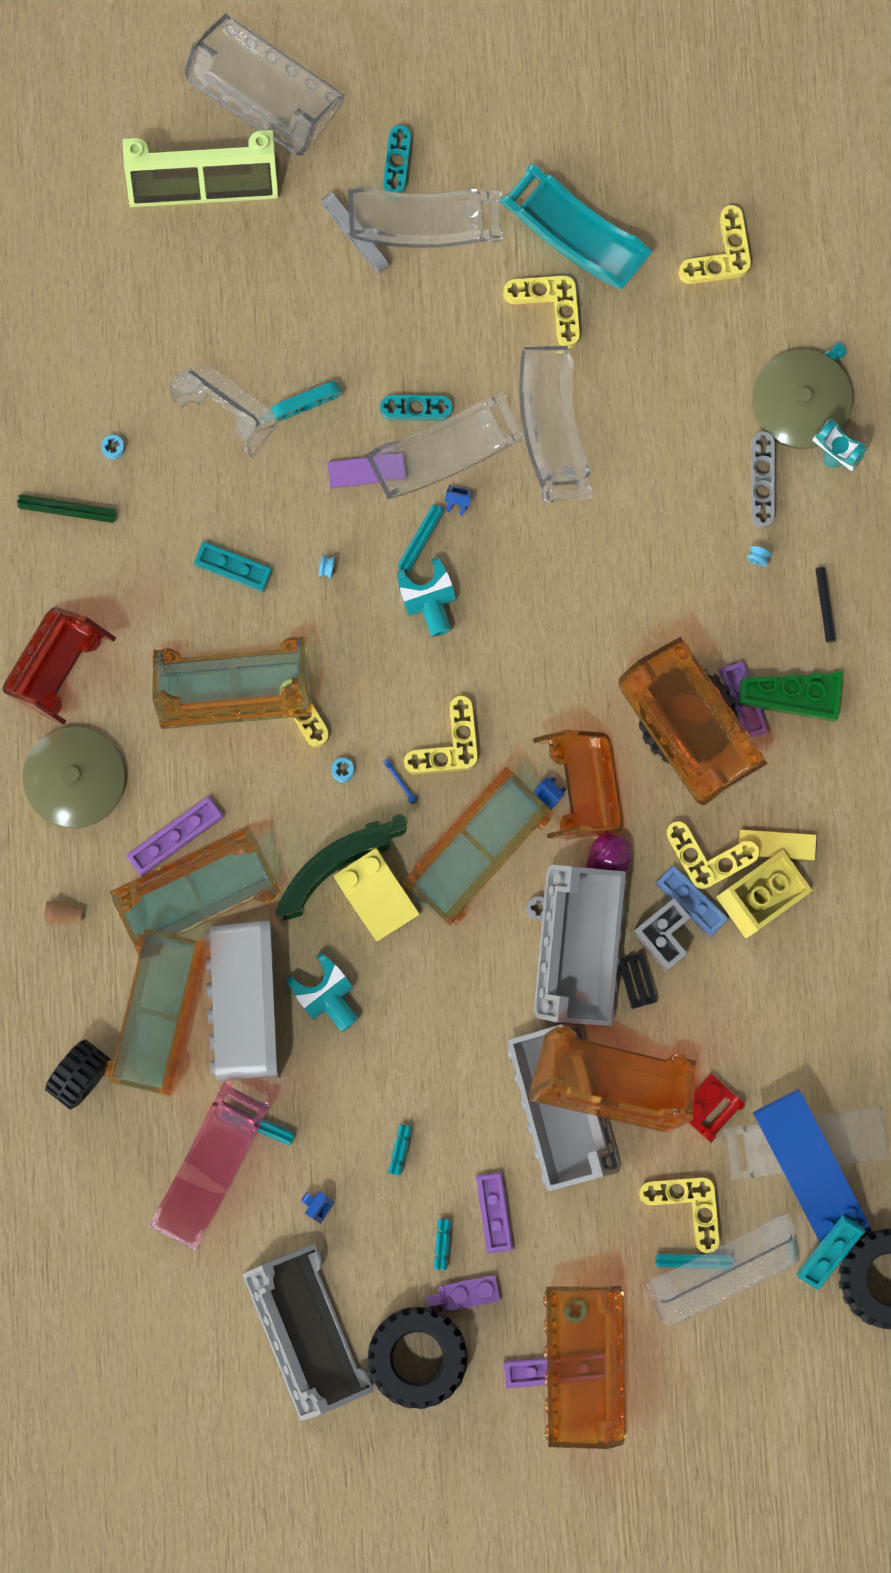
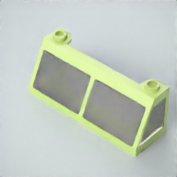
[123,130,278,207]

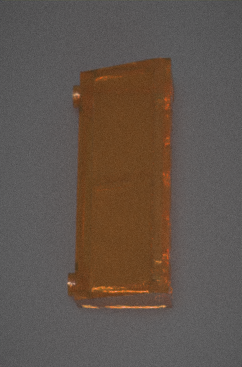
[529,1025,696,1133]

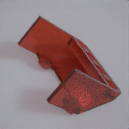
[3,607,116,725]

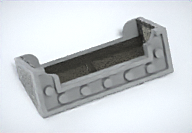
[242,1244,374,1421]

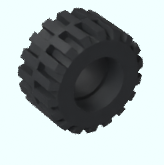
[45,1039,111,1110]

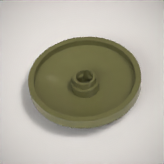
[752,349,853,449]
[23,726,125,829]

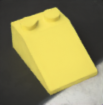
[333,848,420,942]
[716,849,813,938]

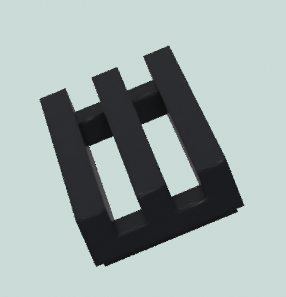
[619,953,657,1009]

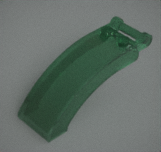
[276,815,407,922]

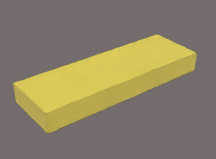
[738,830,816,861]

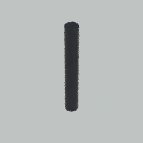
[815,567,836,643]

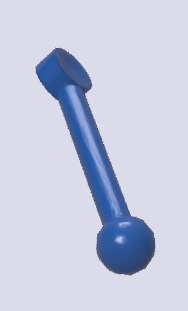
[383,759,418,804]

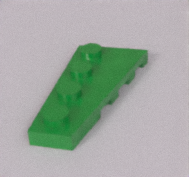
[738,672,843,722]

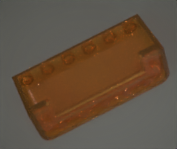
[618,636,768,805]
[543,1285,626,1449]

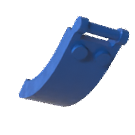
[752,1089,872,1243]

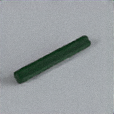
[17,494,116,523]

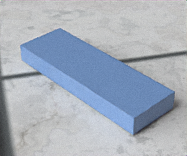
[656,865,729,937]

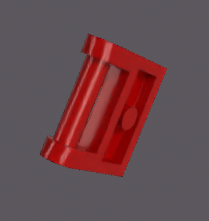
[676,1074,746,1143]

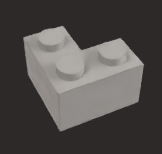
[632,898,691,973]

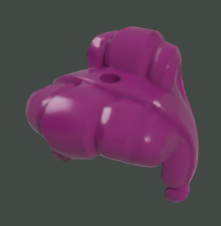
[586,834,632,872]

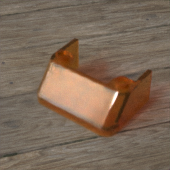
[533,730,624,840]

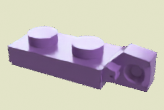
[426,1275,500,1311]

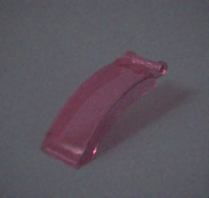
[149,1081,271,1251]

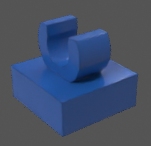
[444,485,473,515]
[531,777,566,812]
[301,1192,335,1224]

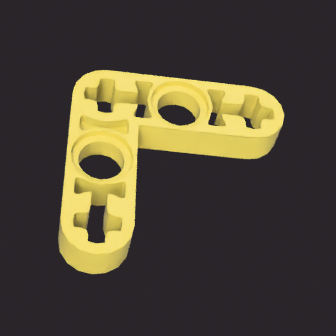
[679,205,751,284]
[503,276,580,349]
[404,696,477,775]
[667,822,760,889]
[639,1178,719,1253]

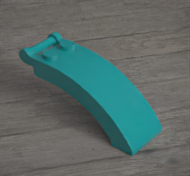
[500,163,653,290]

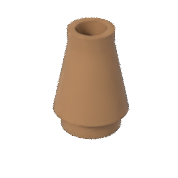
[44,899,82,925]

